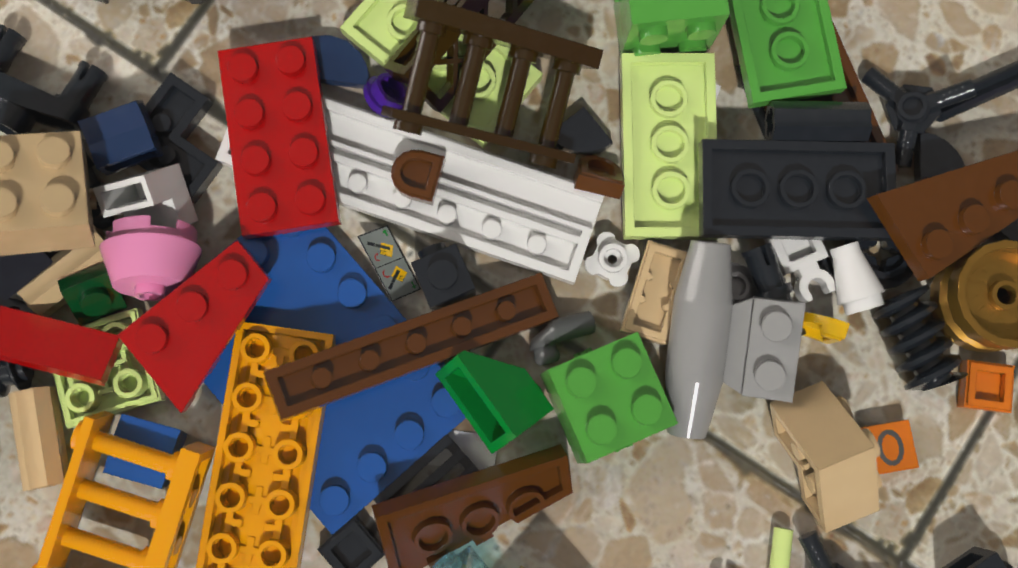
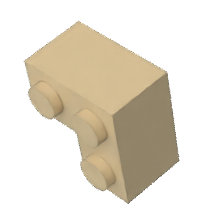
[770,381,882,533]

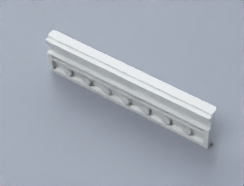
[215,95,604,285]

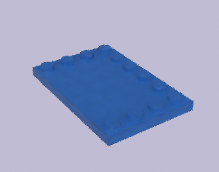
[204,227,466,535]

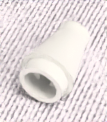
[830,241,885,315]

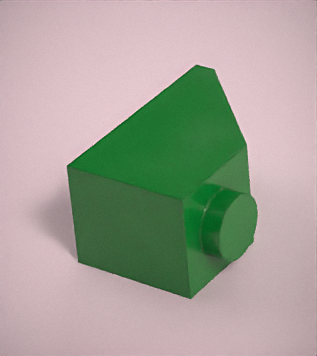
[435,350,554,454]

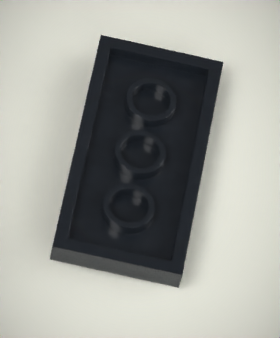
[699,139,896,241]

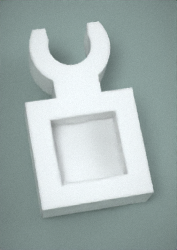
[764,239,836,303]

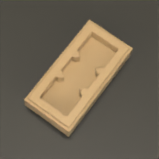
[619,240,687,346]

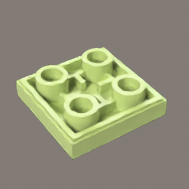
[53,308,166,429]

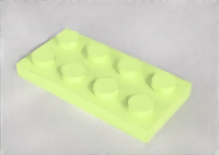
[340,0,543,148]
[620,53,718,240]

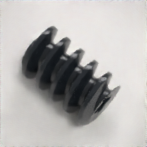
[873,284,968,391]

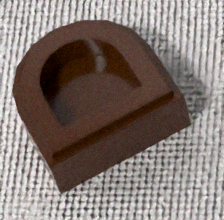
[391,150,446,205]
[573,155,625,199]

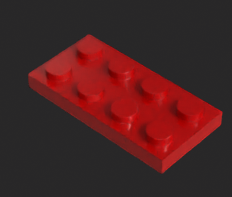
[217,36,342,240]

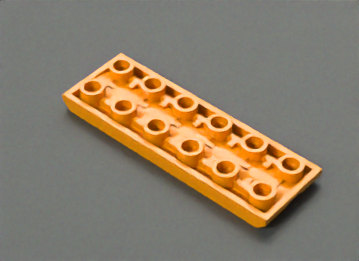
[196,322,336,568]

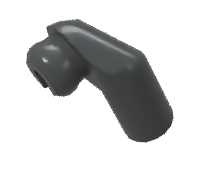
[530,311,596,366]

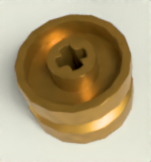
[929,240,1018,353]

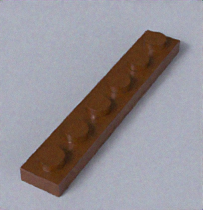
[263,273,559,422]

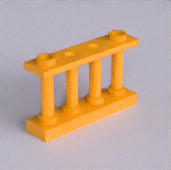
[32,411,216,568]

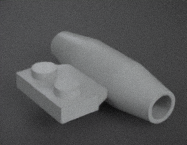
[665,240,806,439]

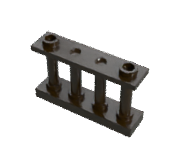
[381,0,603,169]

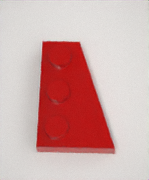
[117,240,272,413]

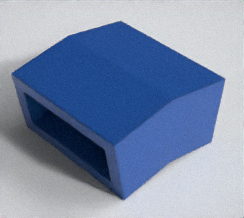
[103,414,188,489]

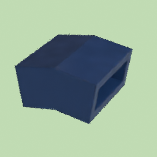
[78,100,164,176]

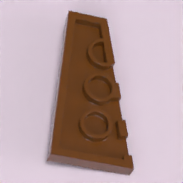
[866,150,1018,282]
[371,444,573,568]

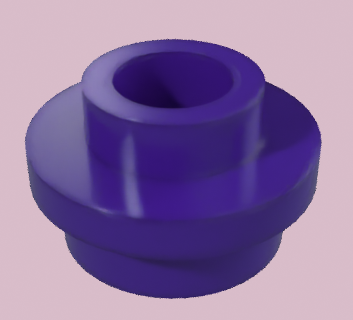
[363,73,407,119]

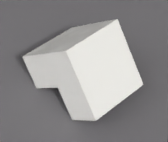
[93,163,198,228]

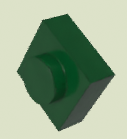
[58,262,127,326]

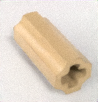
[17,225,106,317]
[8,386,69,492]

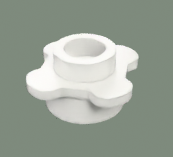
[584,232,640,287]

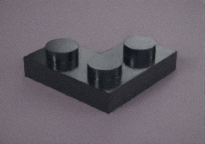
[138,73,223,204]

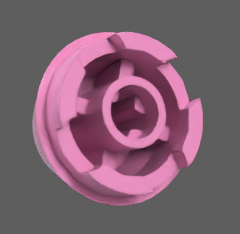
[99,215,202,301]

